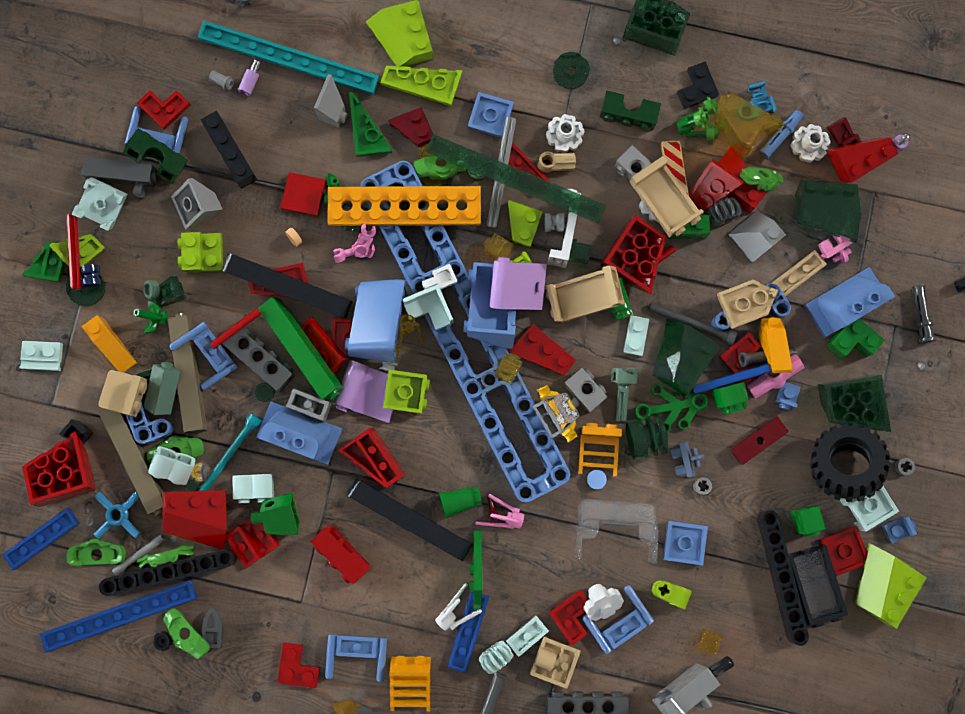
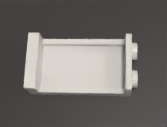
[547,189,581,268]

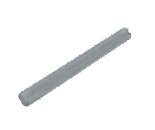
[486,117,516,228]

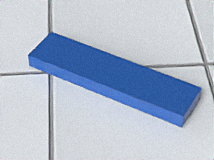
[693,363,771,394]
[2,508,80,570]
[447,593,489,673]

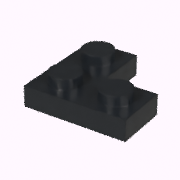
[677,61,719,109]

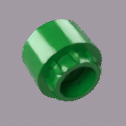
[711,381,749,414]

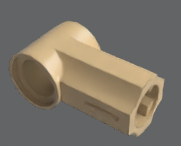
[537,151,576,174]

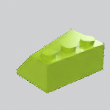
[366,0,434,67]
[854,543,927,629]

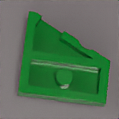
[22,242,65,283]

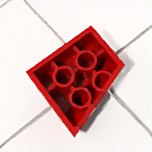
[600,215,666,295]
[22,431,96,507]
[163,490,226,550]

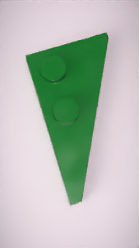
[349,92,392,157]
[470,531,482,610]

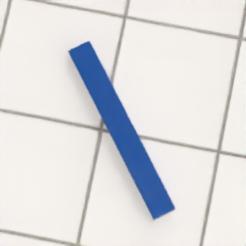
[40,580,198,653]

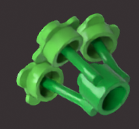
[677,97,720,144]

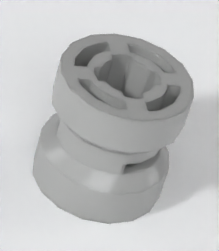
[544,213,564,232]

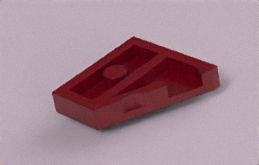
[388,107,436,148]

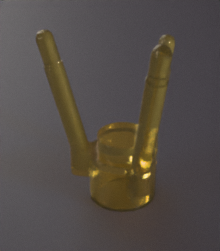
[395,314,424,358]

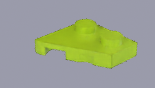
[508,200,543,248]
[49,234,105,267]

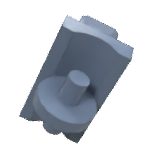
[670,442,705,478]

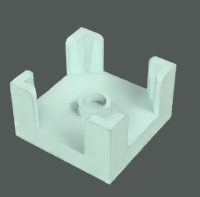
[72,177,128,231]
[840,486,899,531]

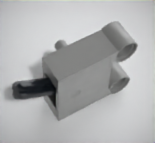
[652,656,734,714]

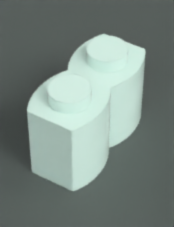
[148,447,196,485]
[233,474,274,503]

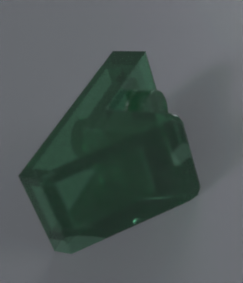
[155,276,186,307]

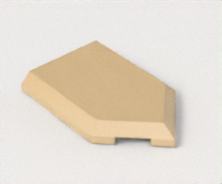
[717,280,778,329]

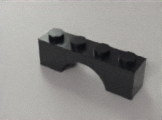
[200,111,257,189]

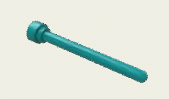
[200,413,263,491]

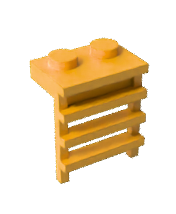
[578,423,622,477]
[389,656,431,711]

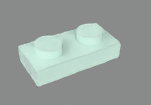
[623,315,649,357]
[506,615,549,657]

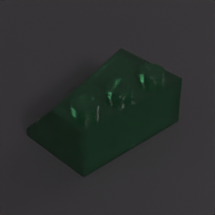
[623,0,690,56]
[652,319,720,397]
[817,375,891,432]

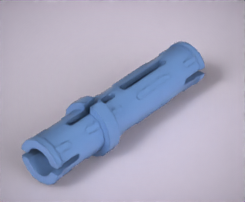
[759,110,804,159]

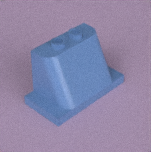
[804,267,895,338]
[256,402,343,465]

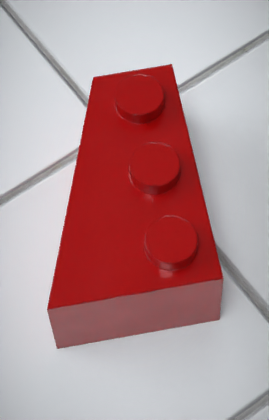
[826,137,899,183]
[718,146,766,214]
[338,428,406,488]
[310,524,372,584]

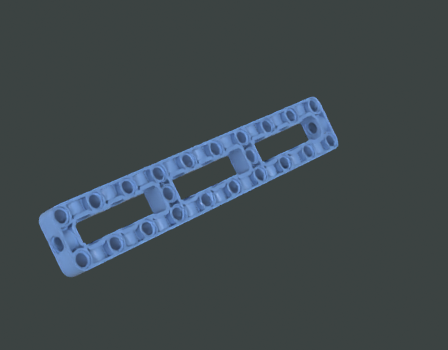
[360,161,570,503]

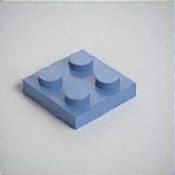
[468,92,514,138]
[663,521,708,566]

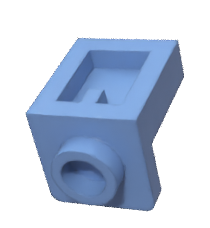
[774,382,801,411]
[881,516,917,544]

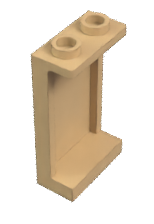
[630,156,704,237]
[546,265,625,323]

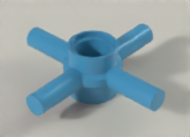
[94,491,141,539]

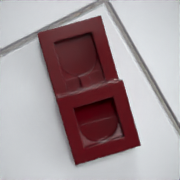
[827,117,861,147]

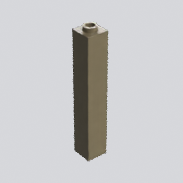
[168,313,207,433]
[97,408,164,516]

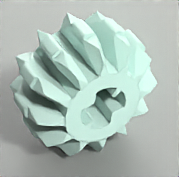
[479,641,513,674]

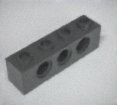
[222,324,295,393]
[547,691,629,714]

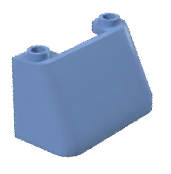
[463,262,516,349]
[345,279,407,363]

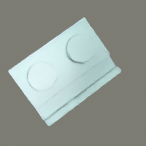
[20,341,63,371]

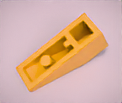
[81,315,137,372]
[758,318,793,373]

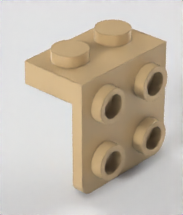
[98,370,147,417]

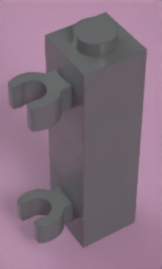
[81,157,158,198]

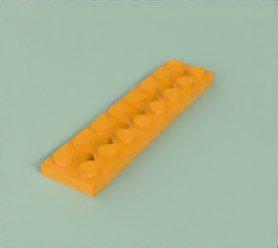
[328,186,481,226]

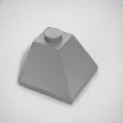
[314,74,347,128]
[171,178,222,230]
[728,211,786,263]

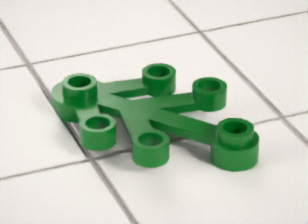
[635,381,709,434]

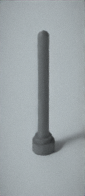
[648,303,737,346]

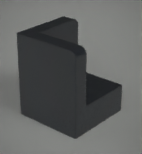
[59,419,93,445]

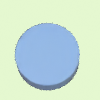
[587,470,607,489]

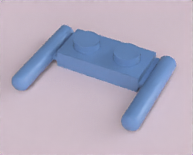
[124,106,189,153]
[169,322,238,391]
[582,585,654,654]
[325,634,387,683]

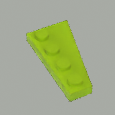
[380,65,463,107]

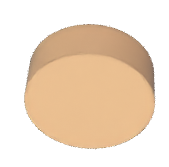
[285,228,302,247]

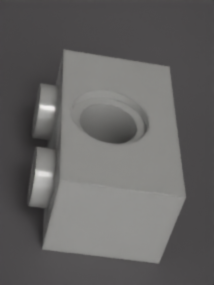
[615,145,652,186]
[563,368,607,413]
[286,389,332,422]

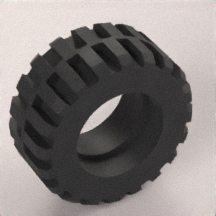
[811,423,890,502]

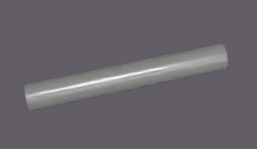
[112,534,165,576]

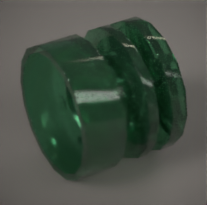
[625,414,668,460]

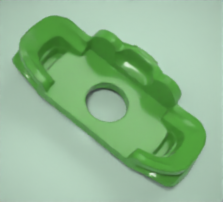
[414,153,468,180]
[739,167,783,191]
[147,436,204,464]
[67,538,126,566]
[137,545,195,569]
[163,609,210,659]

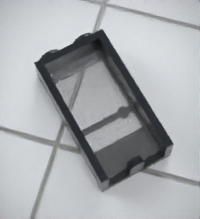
[789,545,848,628]

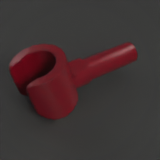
[487,496,500,523]

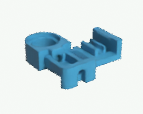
[737,81,777,122]

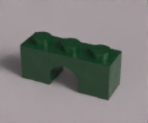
[600,90,661,131]
[123,128,188,185]

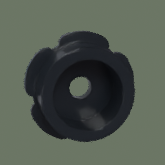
[153,631,173,651]

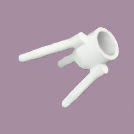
[435,583,482,631]

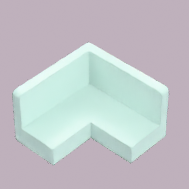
[402,284,454,331]

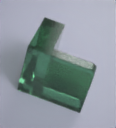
[569,239,591,265]

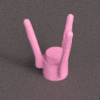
[475,494,524,530]

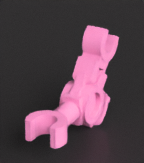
[333,223,376,263]

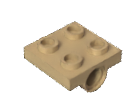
[530,636,581,689]

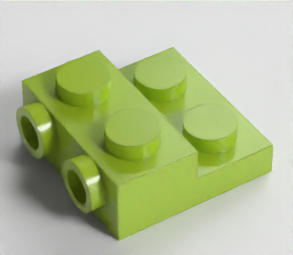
[177,232,223,273]
[383,370,430,413]

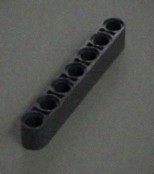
[222,252,353,319]
[347,478,473,561]
[757,510,809,646]
[99,549,237,596]

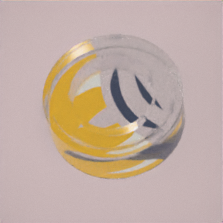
[191,462,211,482]

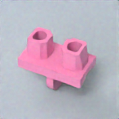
[818,229,857,263]

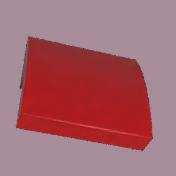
[225,518,281,569]

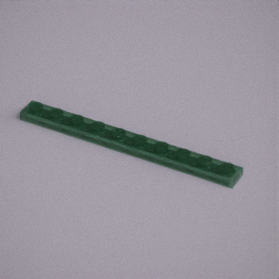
[426,134,606,224]

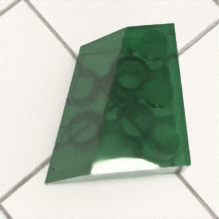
[795,180,861,243]

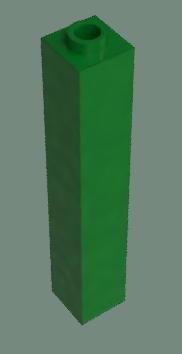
[258,297,344,401]

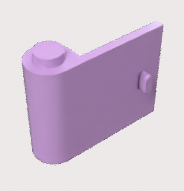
[490,257,547,310]
[334,360,394,423]

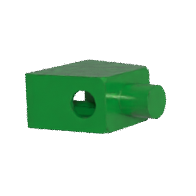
[251,493,300,535]

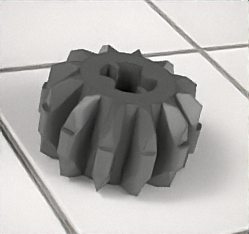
[708,197,742,226]

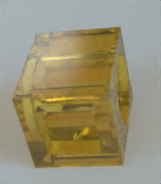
[483,233,514,260]
[494,353,523,385]

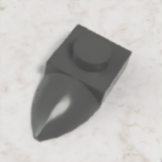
[201,607,224,648]

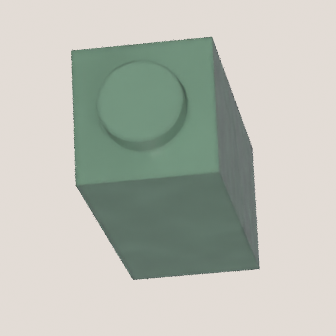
[144,362,180,415]

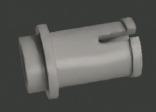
[209,70,234,90]

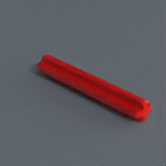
[67,214,81,290]

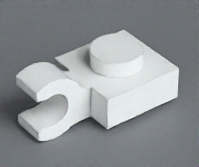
[422,264,458,290]

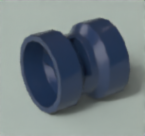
[80,265,101,288]

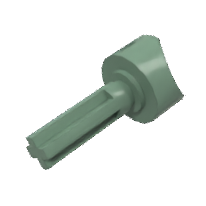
[611,367,638,421]

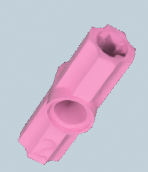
[746,354,805,399]

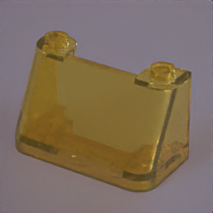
[714,91,770,162]

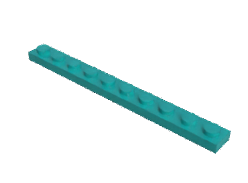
[198,21,379,96]

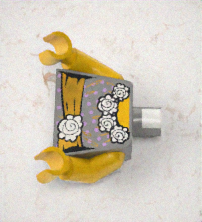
[532,385,579,443]

